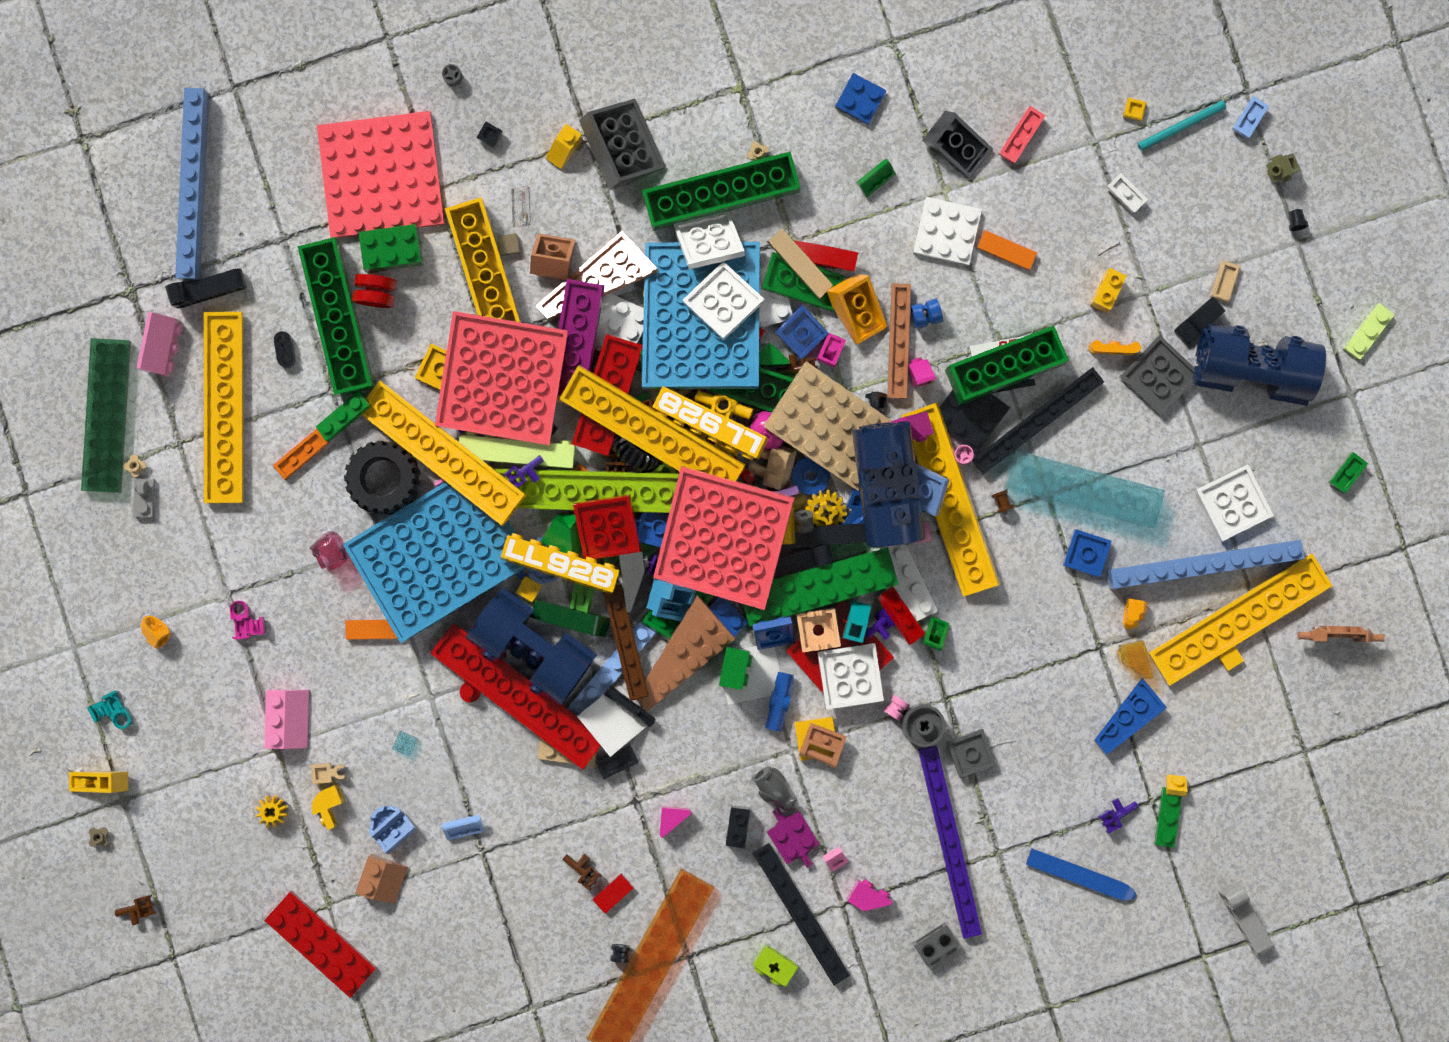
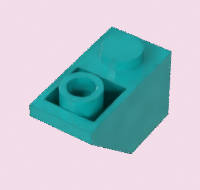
[842,600,871,643]

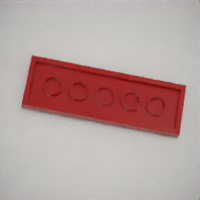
[572,334,643,456]
[264,890,377,998]

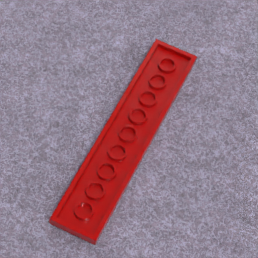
[430,623,601,770]

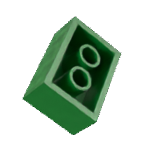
[358,224,424,273]
[719,646,753,690]

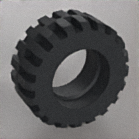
[344,441,421,515]

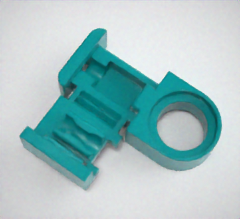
[87,690,133,729]

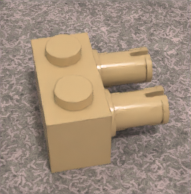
[749,445,797,490]

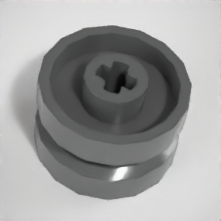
[901,703,946,747]

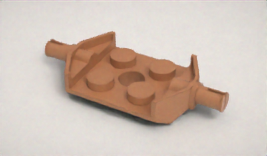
[1297,626,1385,643]

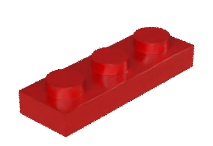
[877,586,925,645]

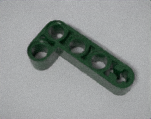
[530,599,610,637]

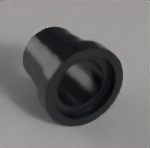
[1288,209,1309,231]

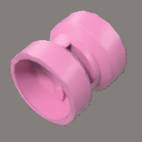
[954,445,974,465]
[884,695,910,721]

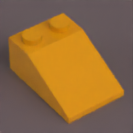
[827,274,887,344]

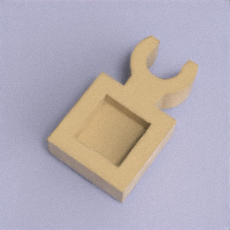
[311,763,346,784]

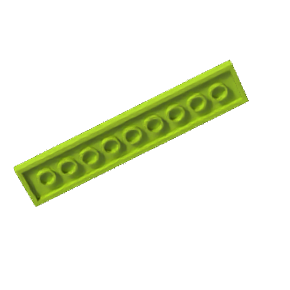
[494,469,679,513]

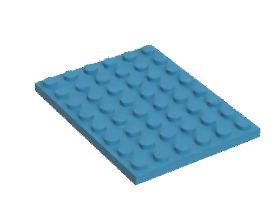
[642,242,760,389]
[343,482,526,643]

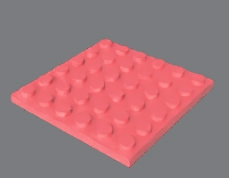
[317,111,445,238]
[435,311,568,445]
[653,466,795,610]

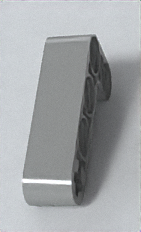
[1219,882,1275,958]

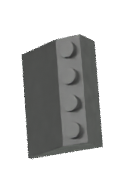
[579,99,665,190]

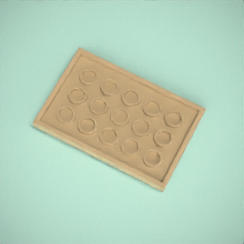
[763,362,891,491]

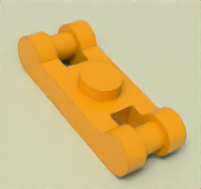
[1088,340,1141,355]

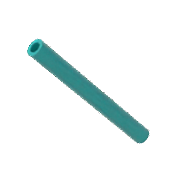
[1137,100,1226,152]

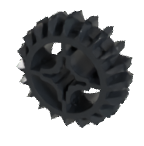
[612,434,660,473]

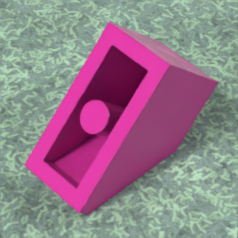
[908,357,936,388]
[891,412,934,443]

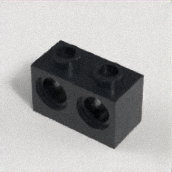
[725,805,750,849]

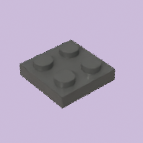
[946,729,996,778]

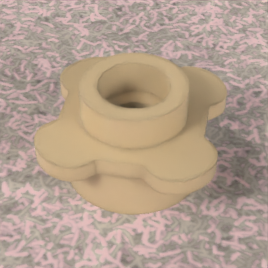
[747,141,769,160]
[123,454,146,477]

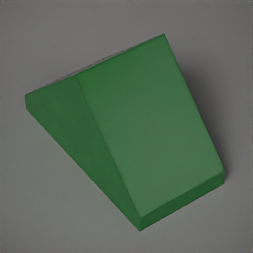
[759,342,789,367]
[921,616,949,651]

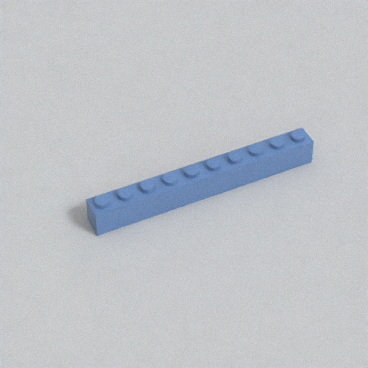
[175,88,209,282]
[1107,540,1304,589]

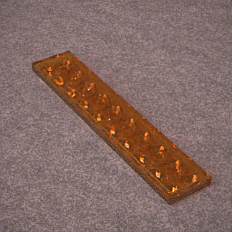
[587,868,715,1042]

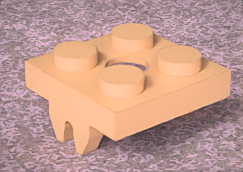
[796,608,841,652]

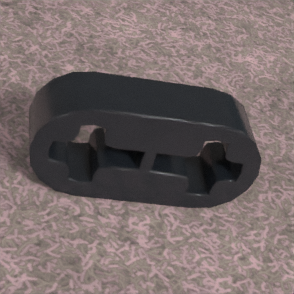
[274,331,296,368]

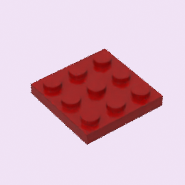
[573,494,641,560]

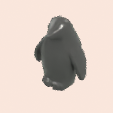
[751,766,797,810]

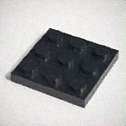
[939,389,1011,454]

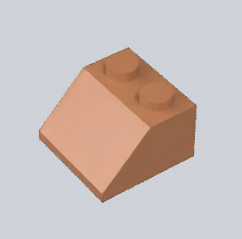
[530,233,575,280]
[355,854,408,904]

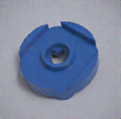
[792,457,830,495]

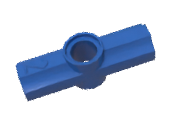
[765,672,794,732]

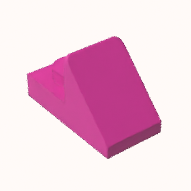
[817,333,846,367]

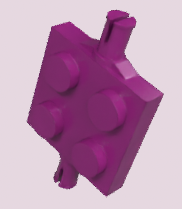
[766,807,819,868]

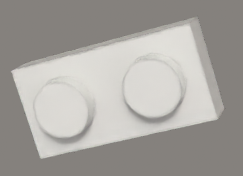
[1106,173,1148,214]

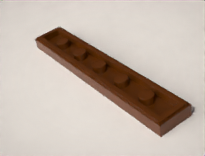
[603,584,649,701]

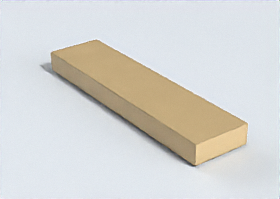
[767,228,833,299]

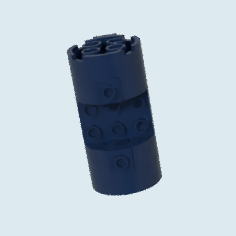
[1192,323,1326,406]
[852,421,925,547]
[465,588,597,706]

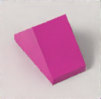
[660,806,692,838]

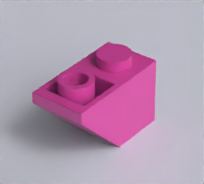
[846,879,893,911]

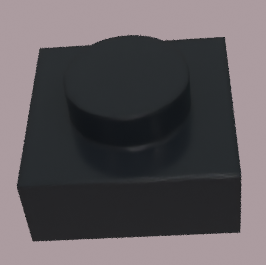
[476,122,503,148]

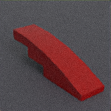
[793,240,859,272]

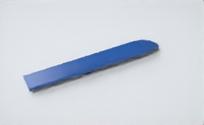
[1026,848,1136,900]

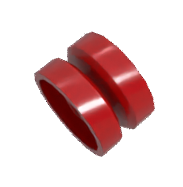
[352,274,397,308]

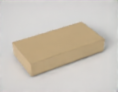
[1210,260,1241,303]

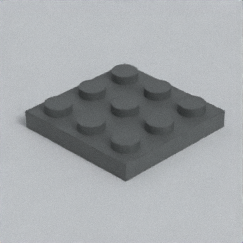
[1119,335,1195,416]

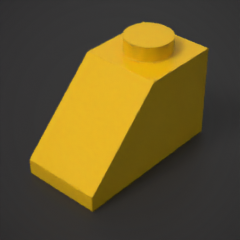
[546,123,583,170]

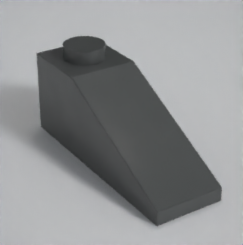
[619,552,649,613]

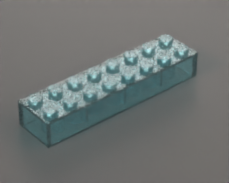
[1003,451,1165,528]

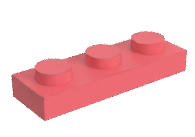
[998,106,1046,164]

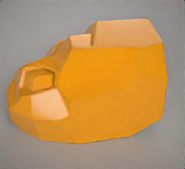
[1123,599,1148,630]
[140,615,171,649]

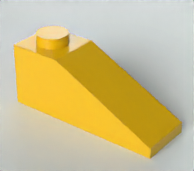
[69,771,128,793]

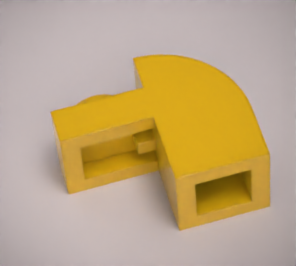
[312,784,345,830]

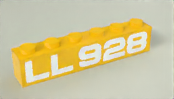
[652,386,769,460]
[500,533,619,594]

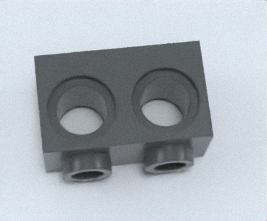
[913,922,959,966]

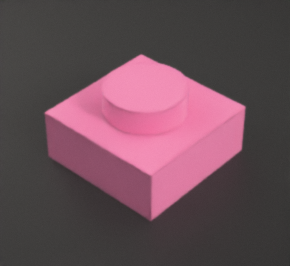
[823,847,848,872]

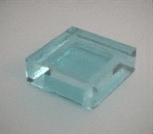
[392,731,418,756]

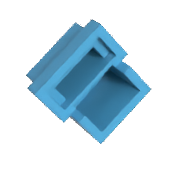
[646,578,696,621]

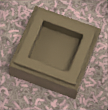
[498,233,520,256]

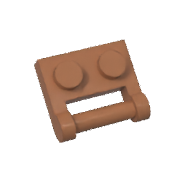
[798,723,847,769]

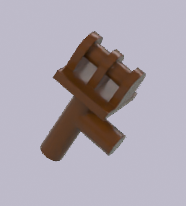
[776,354,818,375]
[601,451,626,472]
[562,853,602,891]
[115,894,156,926]

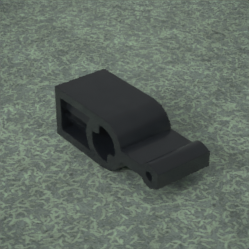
[1174,297,1226,344]

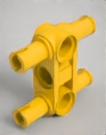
[685,390,753,457]

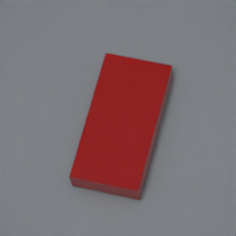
[592,873,634,914]

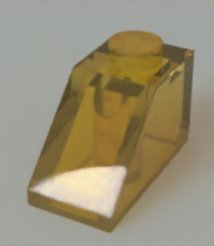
[1117,640,1153,679]

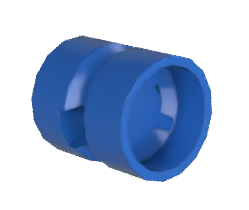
[910,298,943,329]

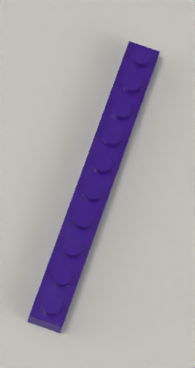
[918,745,982,939]

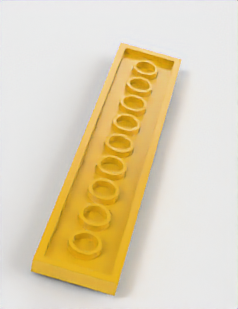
[204,312,244,503]
[560,365,745,481]
[362,380,526,526]
[901,403,1000,597]
[1148,553,1333,686]

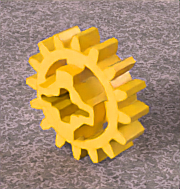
[805,490,847,527]

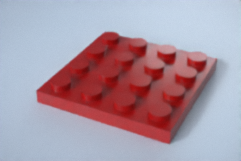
[786,600,894,694]

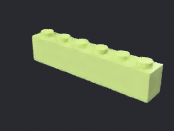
[459,432,576,469]

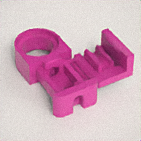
[230,601,266,640]

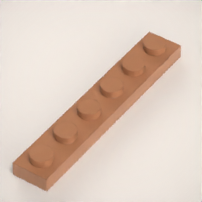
[887,283,911,399]

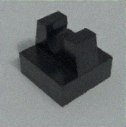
[865,392,887,413]

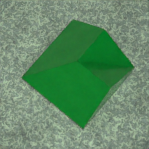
[540,513,582,554]

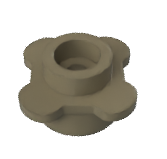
[88,827,108,847]

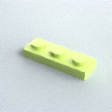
[1343,303,1395,361]

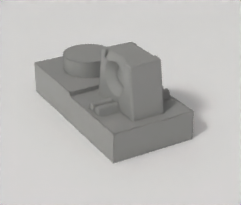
[133,479,155,517]

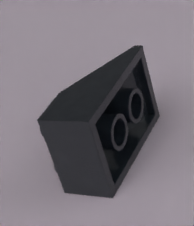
[922,110,993,179]

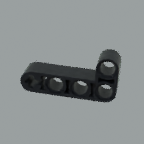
[165,268,247,309]
[774,544,833,579]

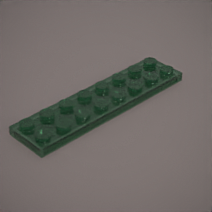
[81,338,131,493]

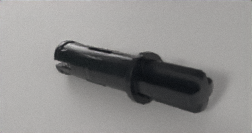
[604,685,656,727]

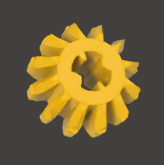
[255,795,288,828]

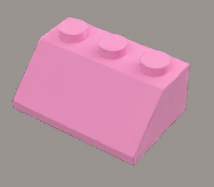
[136,311,182,377]
[264,689,309,749]

